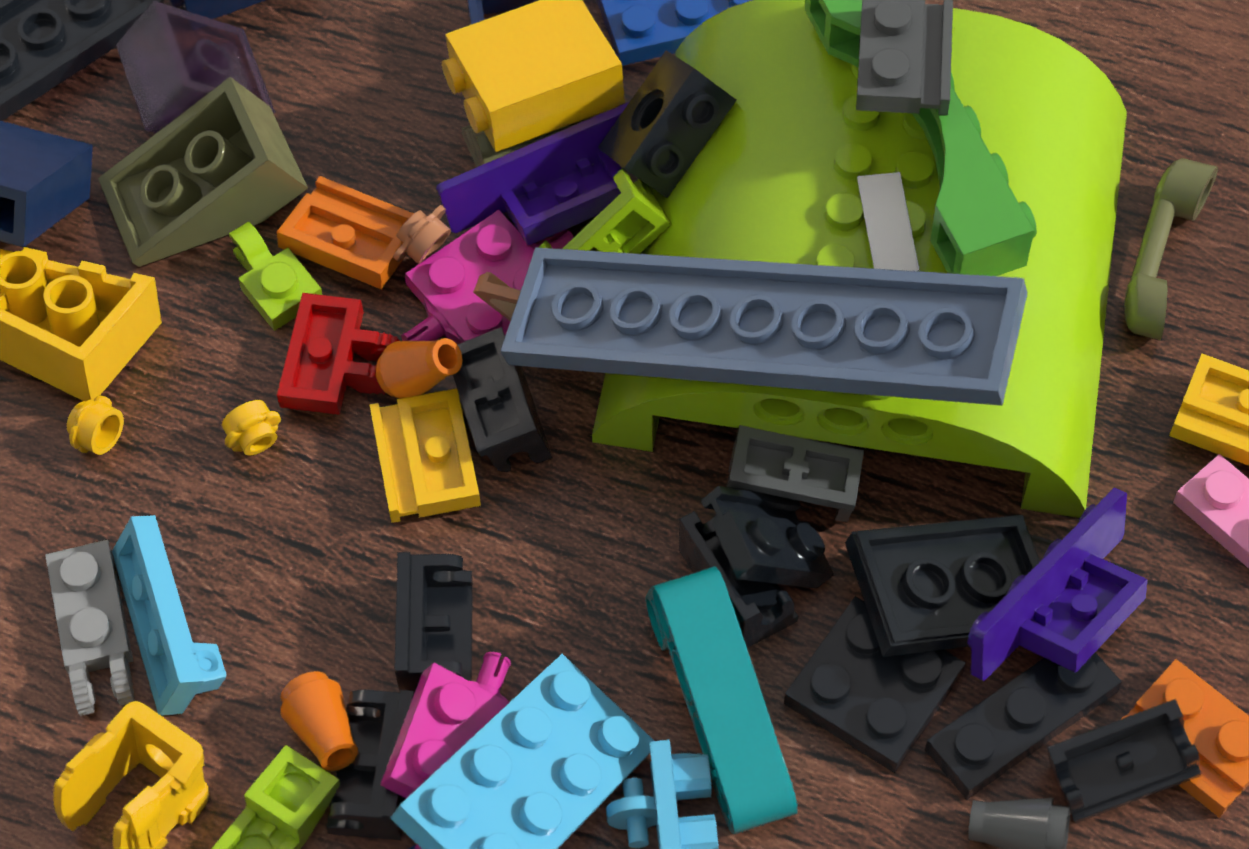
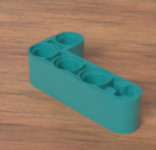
[645,566,798,835]

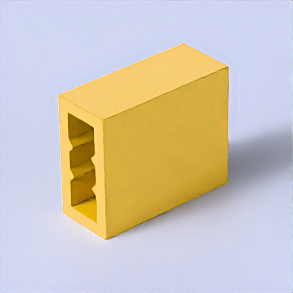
[442,0,625,152]

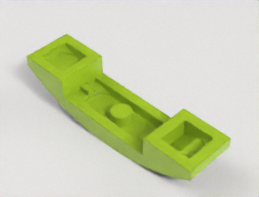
[212,745,340,849]

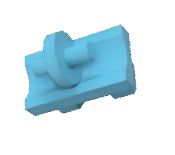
[606,740,718,849]

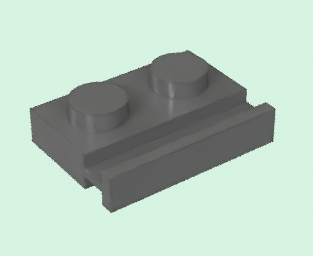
[856,0,953,115]

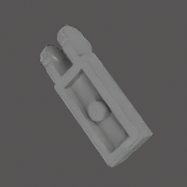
[45,539,135,716]

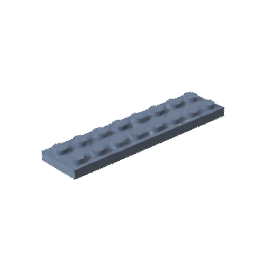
[501,247,1028,406]

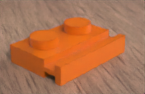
[277,176,414,290]
[1122,659,1249,818]

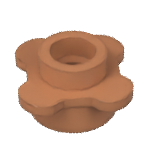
[393,205,451,264]

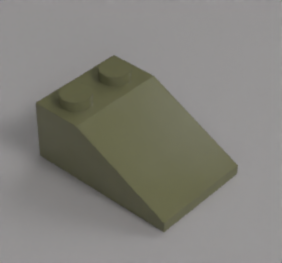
[98,77,308,267]

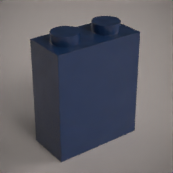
[0,121,93,247]

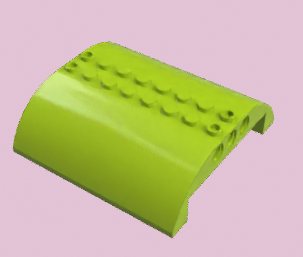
[592,0,1127,518]

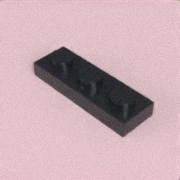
[925,652,1122,800]

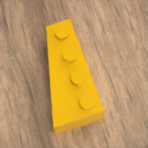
[0,247,162,401]

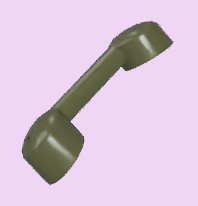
[1124,158,1218,340]

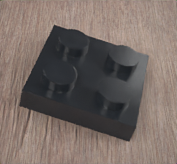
[784,596,966,773]

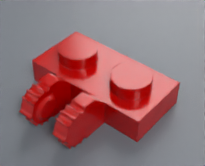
[277,293,400,415]

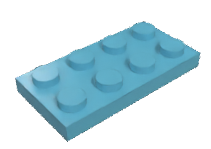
[391,654,654,849]

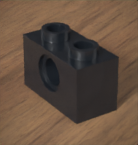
[598,50,737,198]

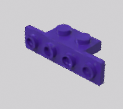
[436,101,630,246]
[968,488,1147,681]

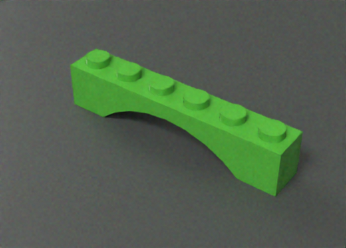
[804,0,1037,276]

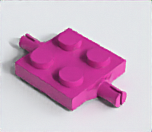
[401,210,574,344]
[380,652,511,849]

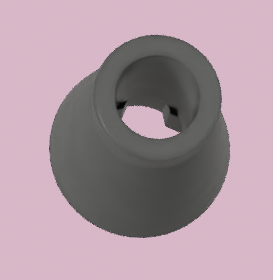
[968,798,1070,849]

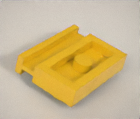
[1169,354,1249,466]
[370,388,481,523]

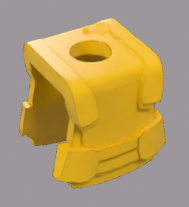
[54,701,209,849]

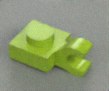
[229,221,322,331]

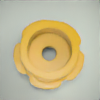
[67,396,124,455]
[221,400,281,456]

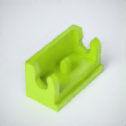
[538,168,671,254]

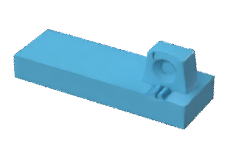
[112,515,226,716]

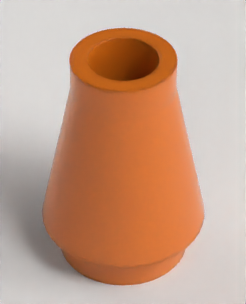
[376,338,463,399]
[280,671,358,771]

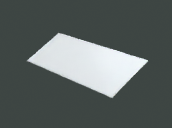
[857,172,920,271]

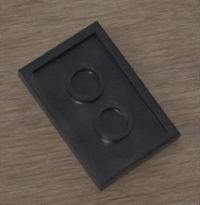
[845,515,1040,657]

